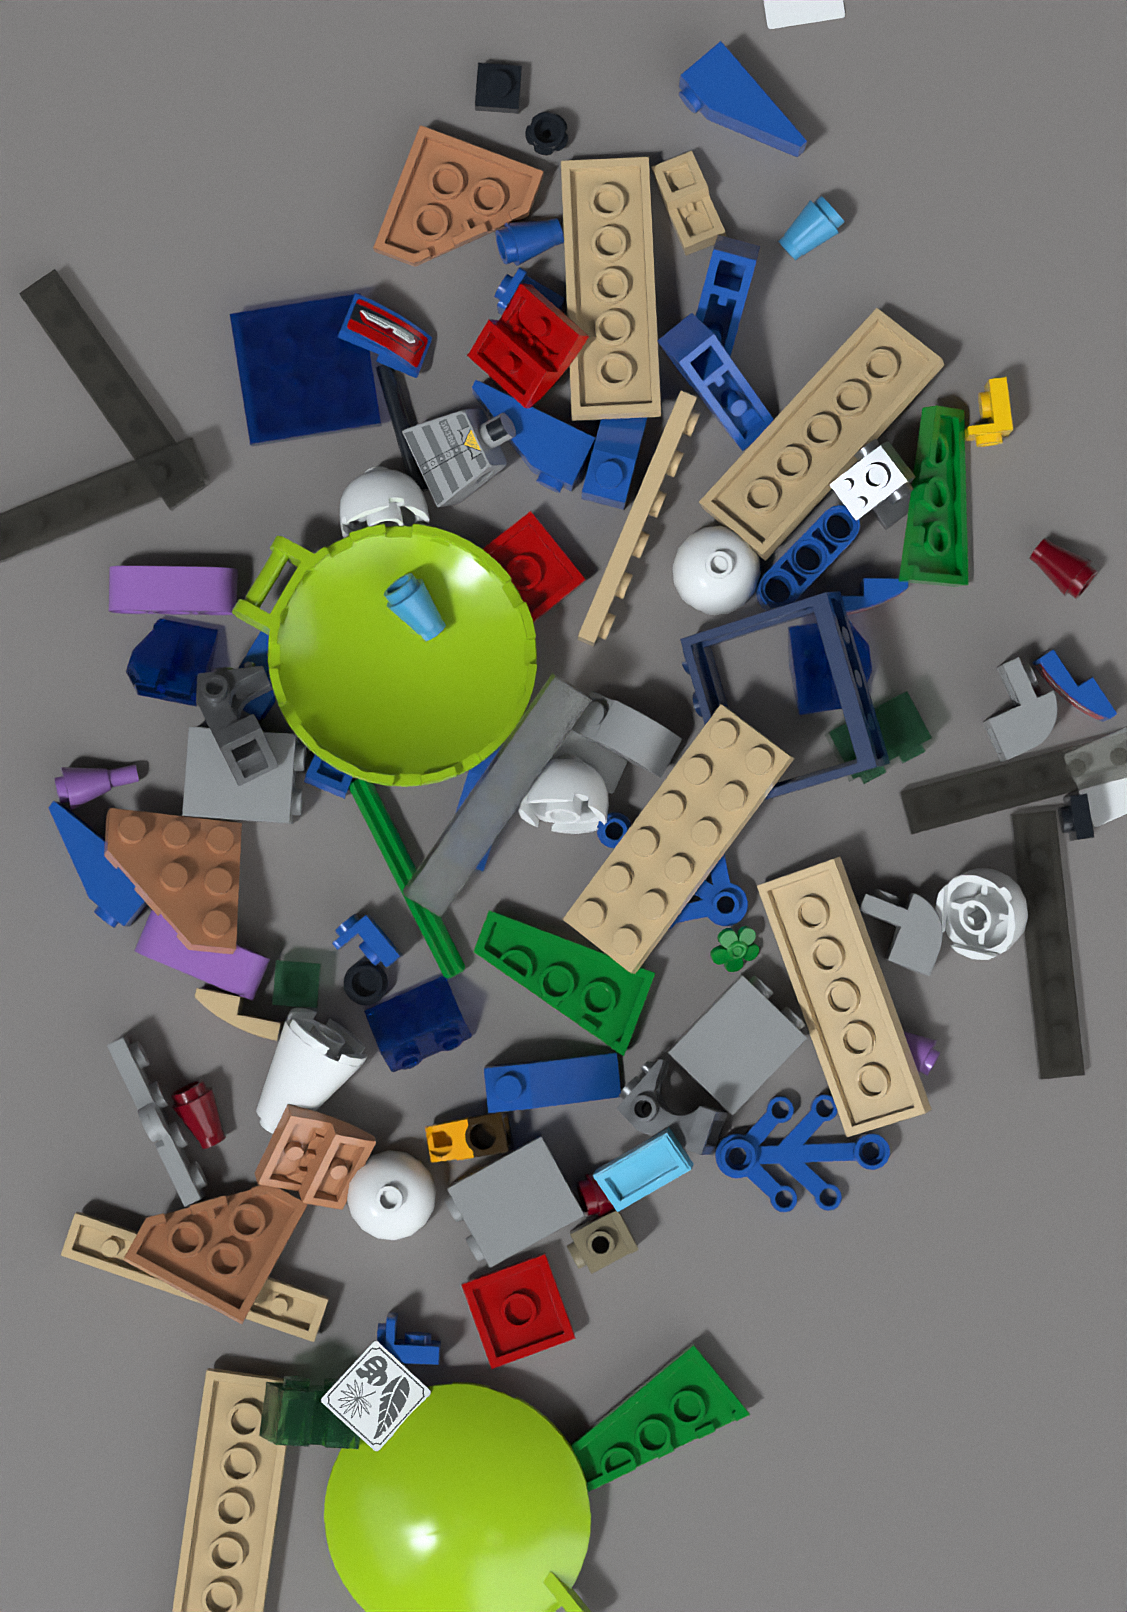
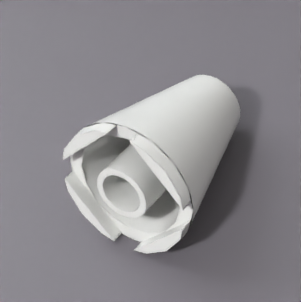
[256,1007,368,1134]

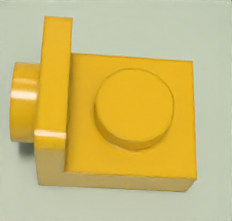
[965,377,1013,447]

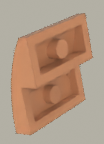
[255,1104,376,1210]

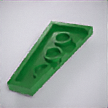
[898,405,969,587]
[473,910,655,1056]
[570,1343,750,1492]

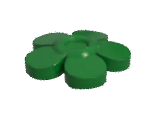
[710,925,759,972]

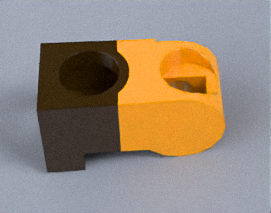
[425,1111,514,1162]

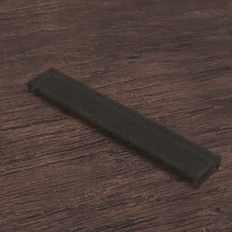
[19,269,207,511]
[0,437,210,564]
[403,673,592,917]
[899,732,1127,835]
[1010,810,1085,1080]

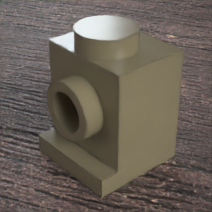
[566,1208,639,1274]

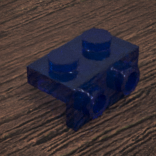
[364,976,472,1072]

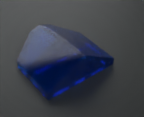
[126,618,218,707]
[788,619,872,715]

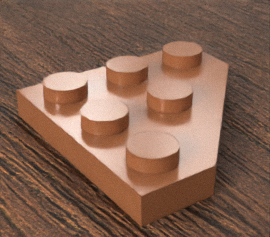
[373,125,544,267]
[104,808,242,954]
[124,1185,308,1324]

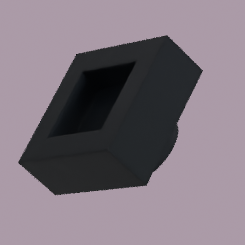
[475,63,522,114]
[1058,793,1094,841]

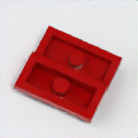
[467,283,589,408]

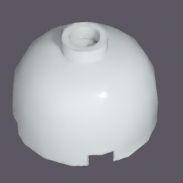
[340,466,430,538]
[672,526,761,615]
[518,754,609,834]
[935,868,1028,960]
[347,1150,436,1240]

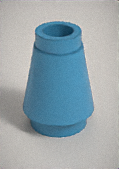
[778,196,844,261]
[384,573,446,641]

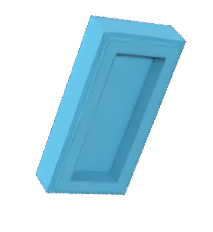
[593,1127,694,1212]

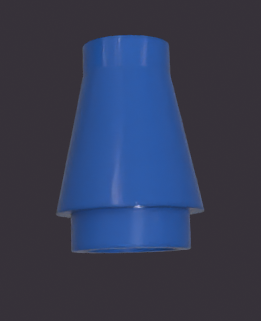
[495,218,564,266]

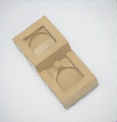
[651,151,726,256]
[195,987,284,1041]

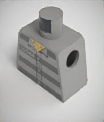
[402,408,516,508]

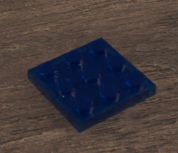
[230,293,382,447]

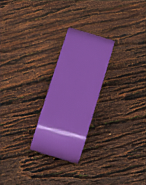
[108,566,238,615]
[134,910,270,1000]

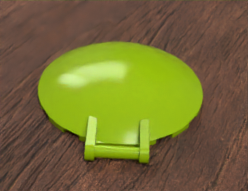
[232,524,537,787]
[324,1382,591,1612]

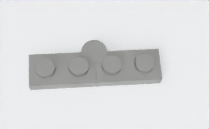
[107,1036,208,1207]

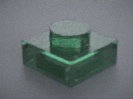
[272,960,322,1008]

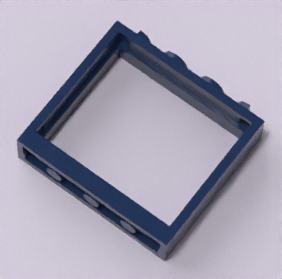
[680,591,890,801]

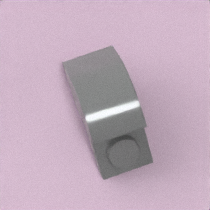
[982,657,1057,763]
[571,691,682,778]
[858,889,943,976]

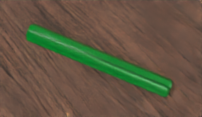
[349,779,465,979]

